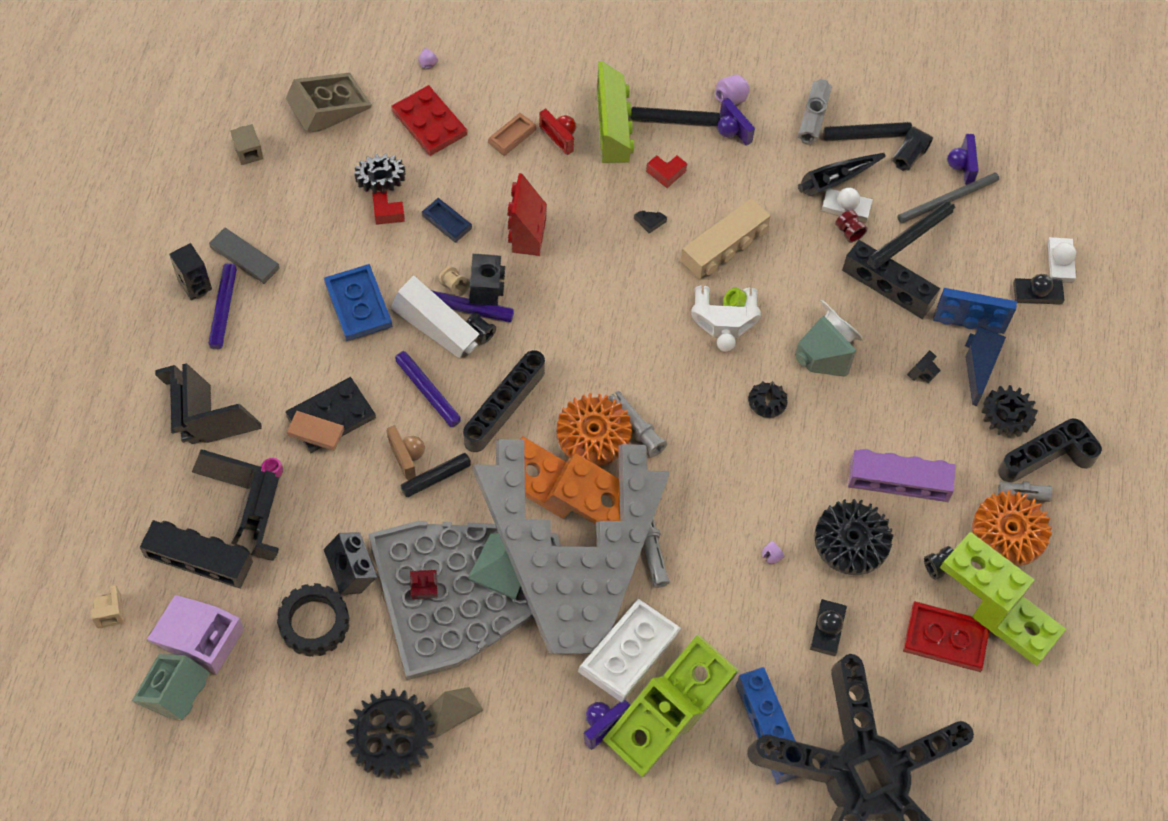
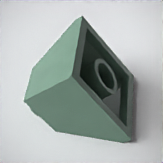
[795,316,856,377]
[468,534,522,600]

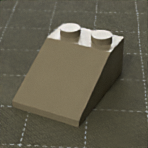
[285,73,372,132]

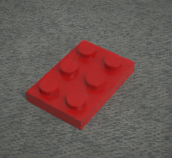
[391,85,468,156]

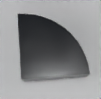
[634,210,667,234]

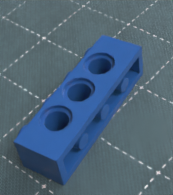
[736,667,799,784]

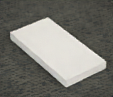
[578,599,681,703]

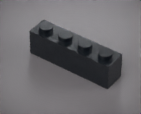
[140,520,253,589]

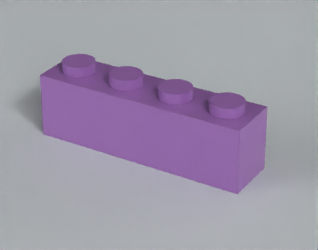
[848,449,955,502]

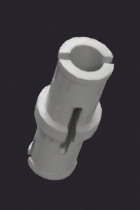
[998,481,1052,502]

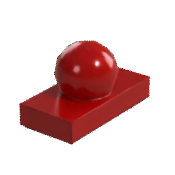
[539,108,577,155]

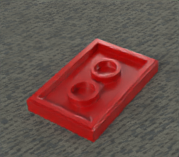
[903,601,990,672]

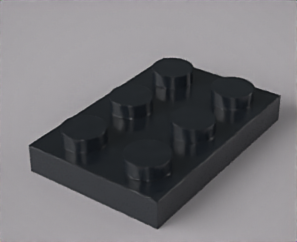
[285,377,376,454]

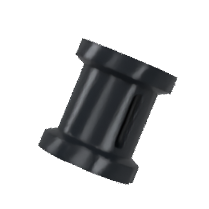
[466,312,496,344]

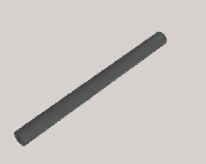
[898,172,999,223]

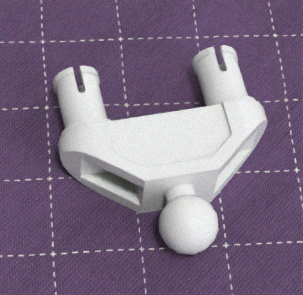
[691,285,761,352]

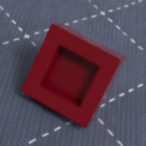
[410,570,438,600]

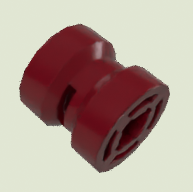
[835,210,868,243]

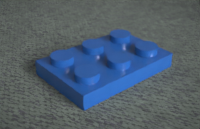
[324,264,393,341]
[933,288,1017,334]

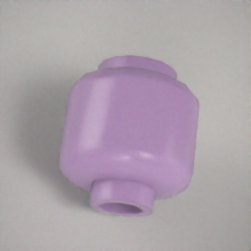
[715,75,749,105]

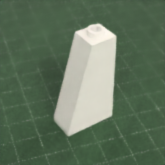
[391,276,479,358]

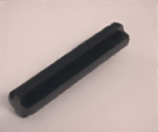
[401,453,471,497]

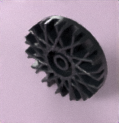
[814,499,893,575]

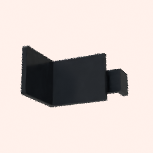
[155,363,262,444]
[192,449,279,561]

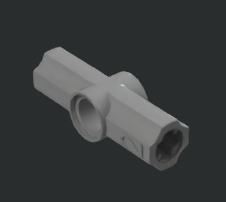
[798,79,832,144]

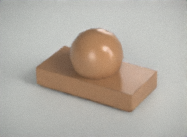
[386,425,425,480]

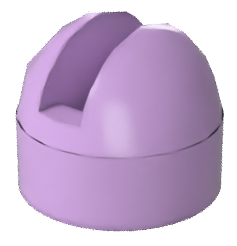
[418,48,438,68]
[762,541,785,564]

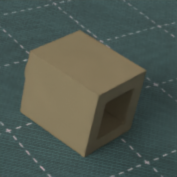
[230,124,264,165]

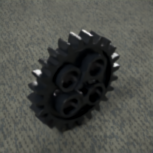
[346,689,436,779]

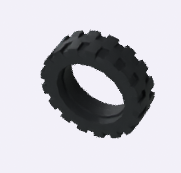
[277,583,350,657]

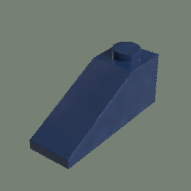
[965,326,1006,406]

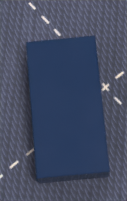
[422,198,472,243]

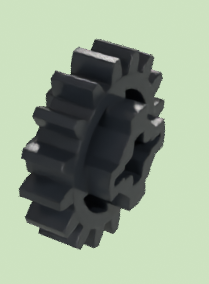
[354,154,406,194]
[981,385,1038,438]

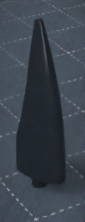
[798,153,886,196]

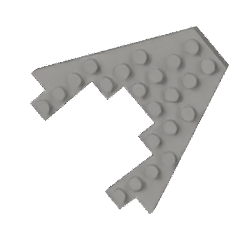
[472,439,669,654]

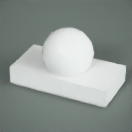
[821,188,873,222]
[1047,237,1077,283]

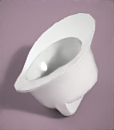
[820,300,862,343]

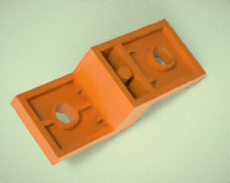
[520,436,620,524]

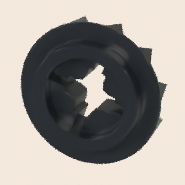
[748,381,788,418]

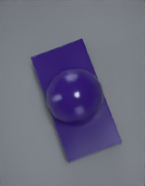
[717,98,755,146]
[947,134,979,185]
[584,699,630,750]

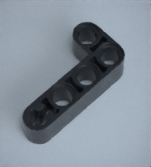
[998,418,1102,483]

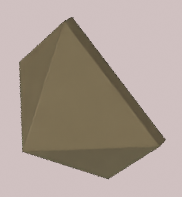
[426,687,483,738]

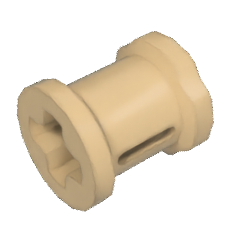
[439,267,470,296]

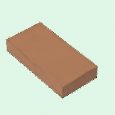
[488,113,536,156]
[287,411,344,451]

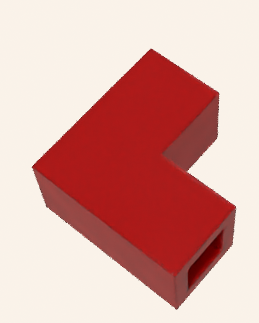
[646,155,687,188]
[372,191,405,225]

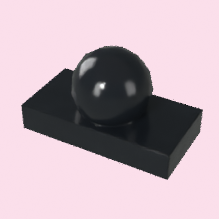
[1013,274,1065,304]
[810,599,847,657]

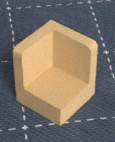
[91,585,124,628]

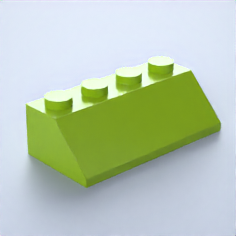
[597,61,634,163]

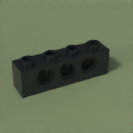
[842,240,940,319]

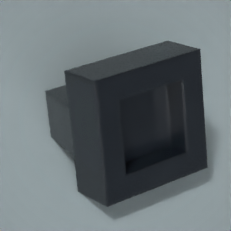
[907,350,941,384]

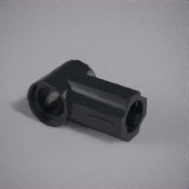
[893,126,934,171]

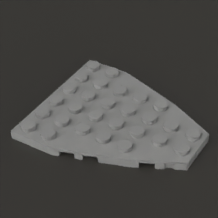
[368,521,561,680]

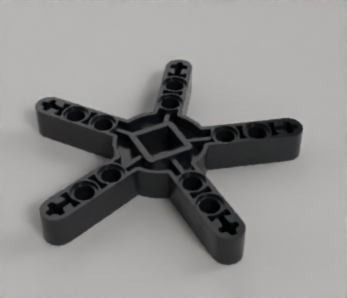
[747,654,974,821]

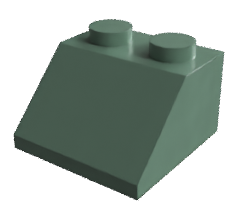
[132,654,210,720]

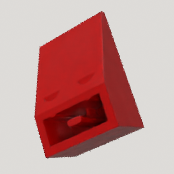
[507,173,547,256]

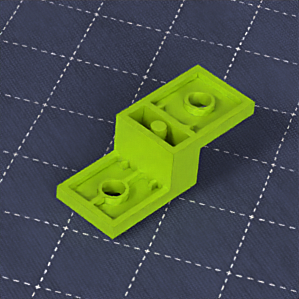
[940,532,1066,666]
[603,635,739,777]

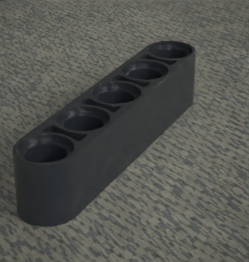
[463,350,545,452]

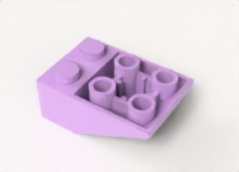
[147,595,244,675]

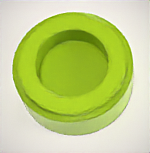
[723,287,747,307]

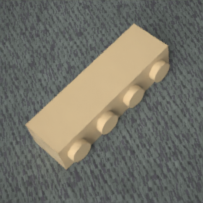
[681,198,771,280]

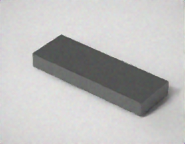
[209,228,280,284]

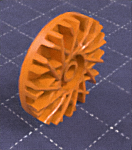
[556,393,632,466]
[972,490,1052,566]

